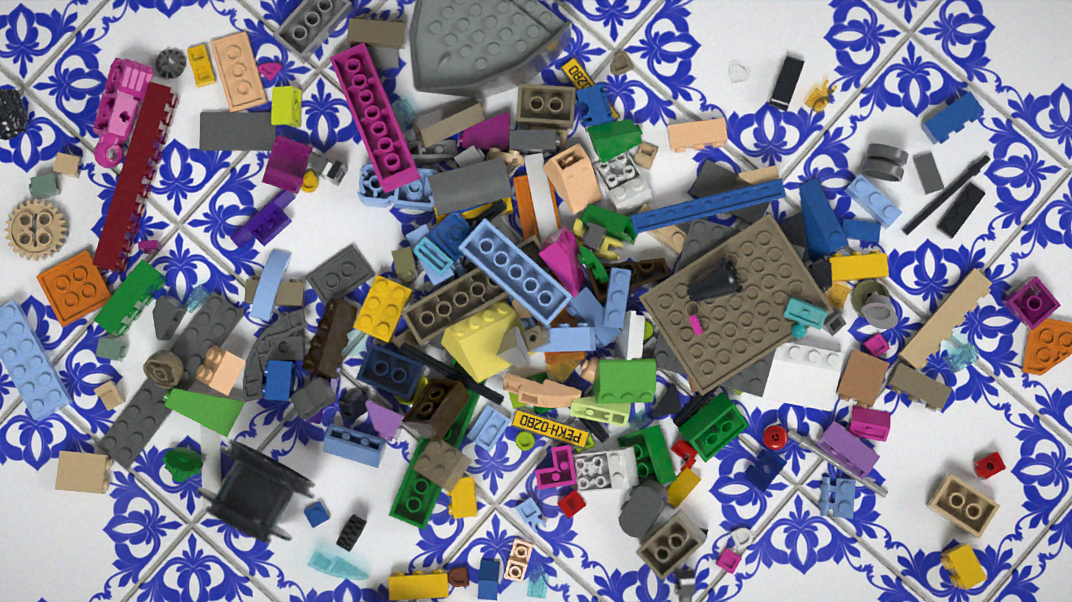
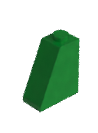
[587,119,643,164]
[581,203,639,245]

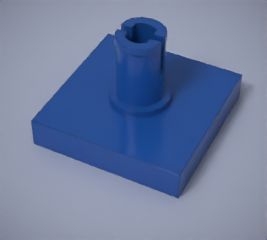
[427,211,474,263]

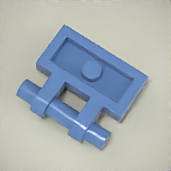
[819,477,856,519]

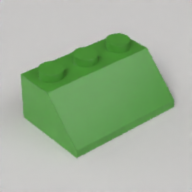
[592,359,656,404]

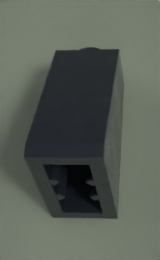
[778,211,809,267]

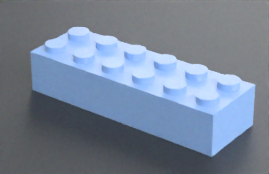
[458,218,573,327]
[0,300,73,421]

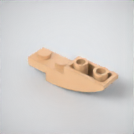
[503,372,582,408]

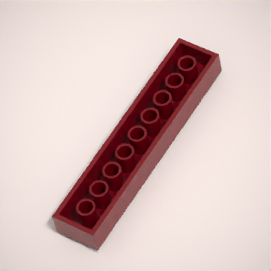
[92,81,179,275]

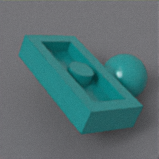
[784,296,828,339]

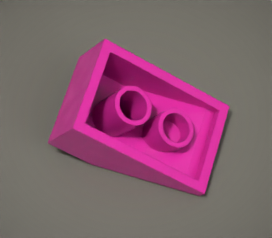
[538,226,585,298]

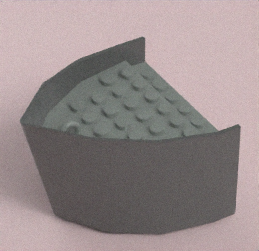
[408,0,572,98]

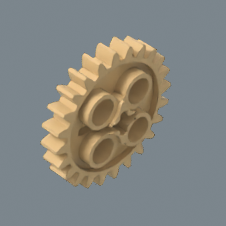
[4,199,68,261]

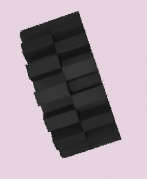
[336,514,367,552]

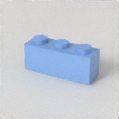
[844,174,903,229]
[534,323,596,352]

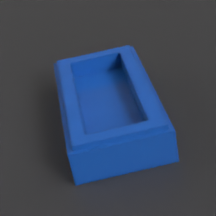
[841,219,881,243]

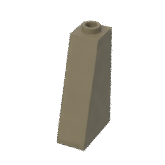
[411,98,485,148]

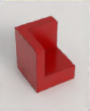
[557,489,586,519]

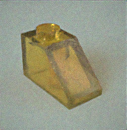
[544,351,588,383]

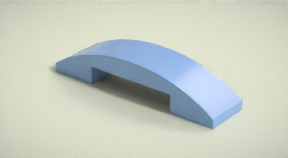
[250,249,291,322]

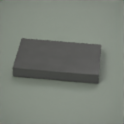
[305,245,374,306]

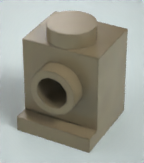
[521,325,551,353]

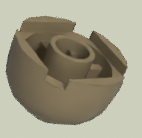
[143,350,183,389]

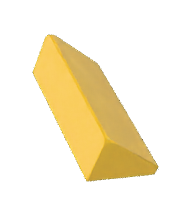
[667,468,702,509]

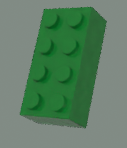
[93,259,167,338]

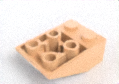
[542,143,602,215]

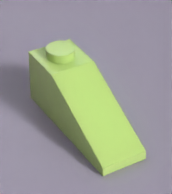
[569,396,631,427]

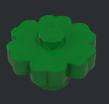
[163,447,204,482]

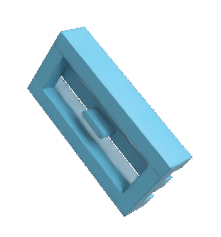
[412,237,454,277]

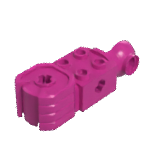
[93,57,153,169]

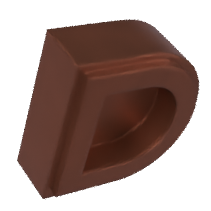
[448,566,469,587]

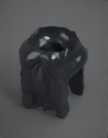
[0,88,29,141]

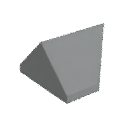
[497,326,532,368]

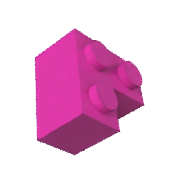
[535,445,577,490]

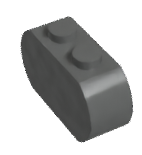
[618,480,669,538]

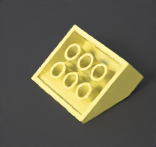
[441,300,536,383]

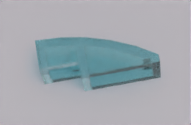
[307,551,370,580]

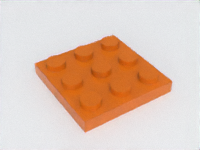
[36,250,112,328]

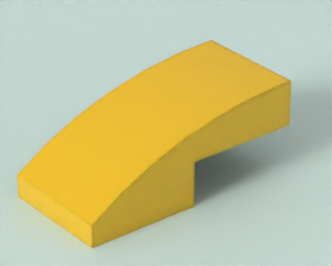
[186,44,216,88]

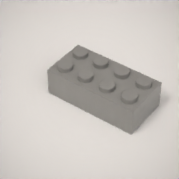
[273,0,354,64]

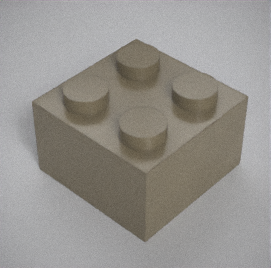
[413,439,472,493]

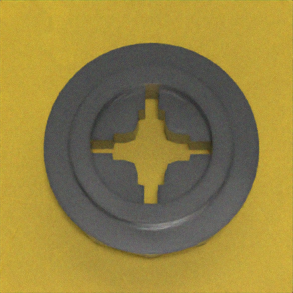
[155,49,186,79]

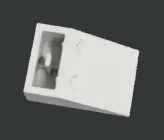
[592,151,653,215]
[572,446,639,493]

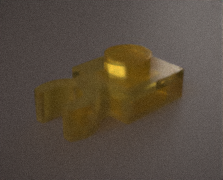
[804,79,837,115]

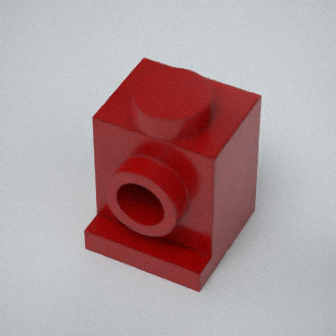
[973,451,1007,480]

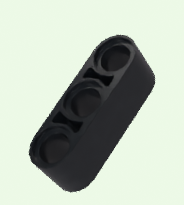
[769,55,805,112]

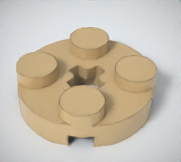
[486,148,525,167]

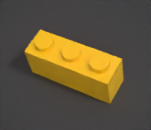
[826,250,889,283]
[388,570,449,601]

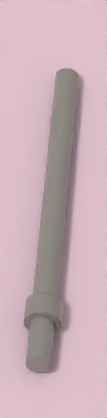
[787,429,888,498]

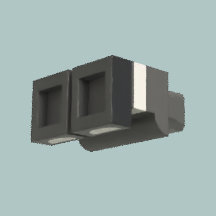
[307,152,348,186]
[672,568,696,602]

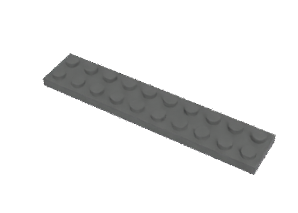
[97,291,245,469]

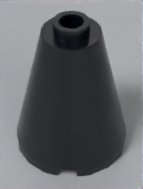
[686,256,743,302]

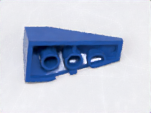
[799,178,849,262]

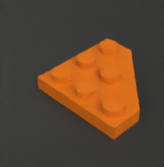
[1021,318,1072,376]

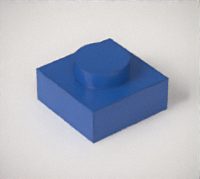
[303,502,330,528]

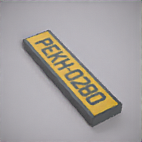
[560,57,620,122]
[511,408,590,450]

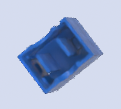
[575,83,614,133]

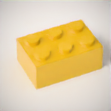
[353,275,413,345]

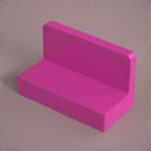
[848,406,891,442]

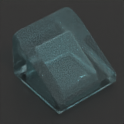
[627,410,651,432]

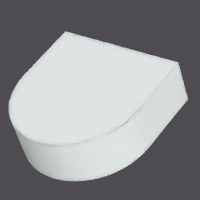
[730,528,753,550]

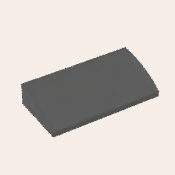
[427,157,513,216]

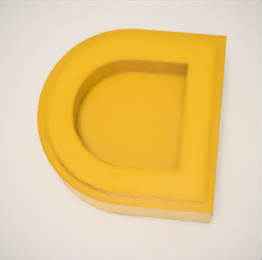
[301,170,319,193]

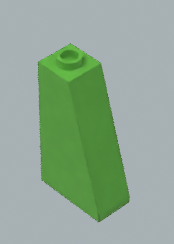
[163,388,245,437]

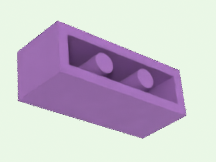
[816,421,880,480]

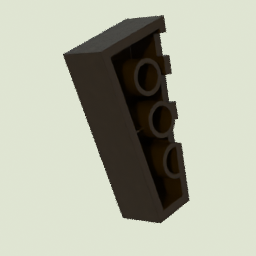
[585,258,671,305]
[301,298,358,379]

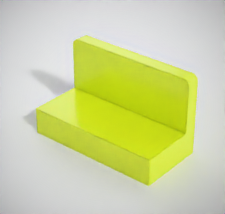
[271,86,302,127]

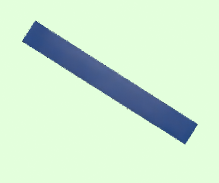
[631,178,786,234]

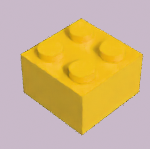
[447,477,478,519]
[940,543,987,590]

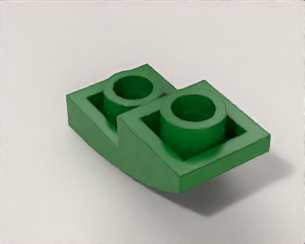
[577,246,608,284]

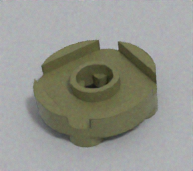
[851,280,890,318]

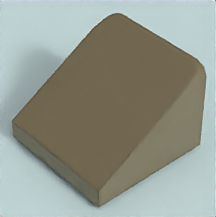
[392,329,419,356]

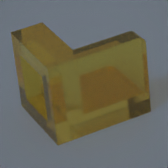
[826,282,852,310]

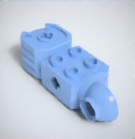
[357,163,438,212]

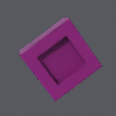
[138,240,161,254]

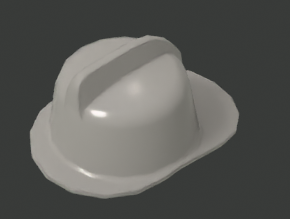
[861,291,898,329]

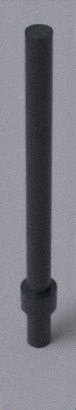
[902,155,991,236]

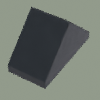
[651,383,682,418]

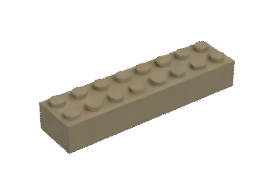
[401,235,553,348]

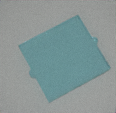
[341,320,370,357]

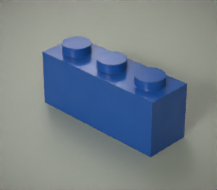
[921,92,984,145]

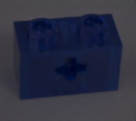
[743,448,788,493]

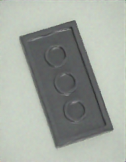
[199,112,277,151]
[690,159,771,224]

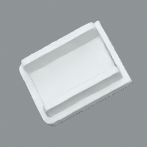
[600,311,645,360]

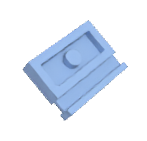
[467,405,511,452]

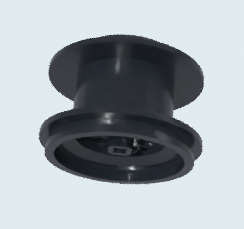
[196,439,316,544]

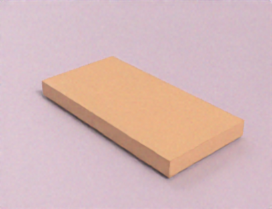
[210,31,268,113]

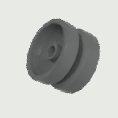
[861,143,909,182]

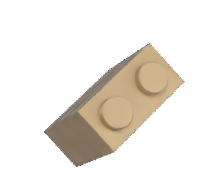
[55,451,112,494]

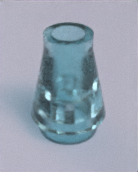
[184,285,211,313]

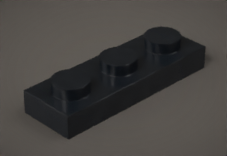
[936,182,986,239]

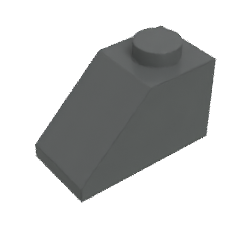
[152,295,188,340]

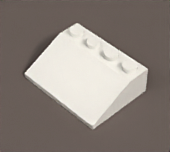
[755,342,844,412]

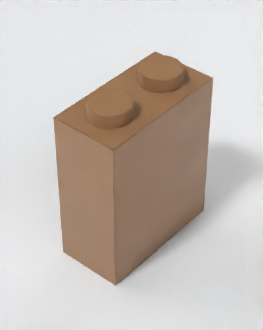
[836,349,890,409]

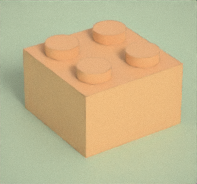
[195,345,246,396]

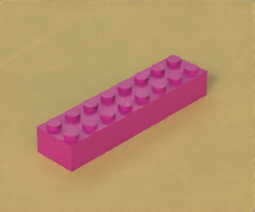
[329,43,421,193]

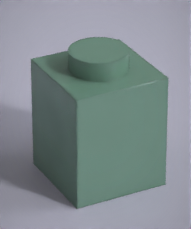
[29,173,61,199]
[95,337,127,362]

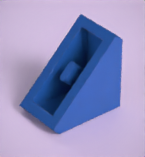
[478,560,500,601]

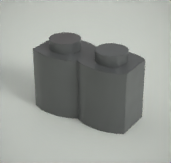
[290,377,337,419]

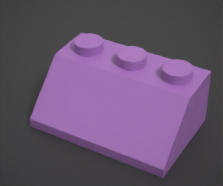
[365,400,404,442]

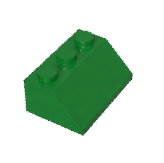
[678,392,749,463]
[617,425,677,488]

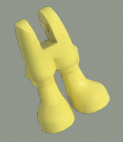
[572,218,623,261]

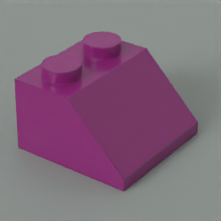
[1001,276,1061,330]

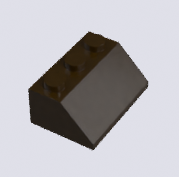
[402,378,471,440]

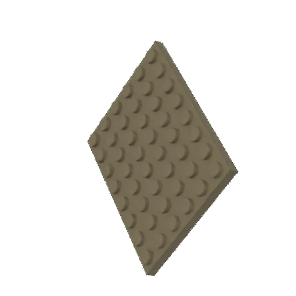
[639,213,834,396]

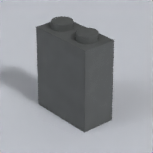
[509,130,560,154]

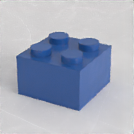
[262,360,296,403]

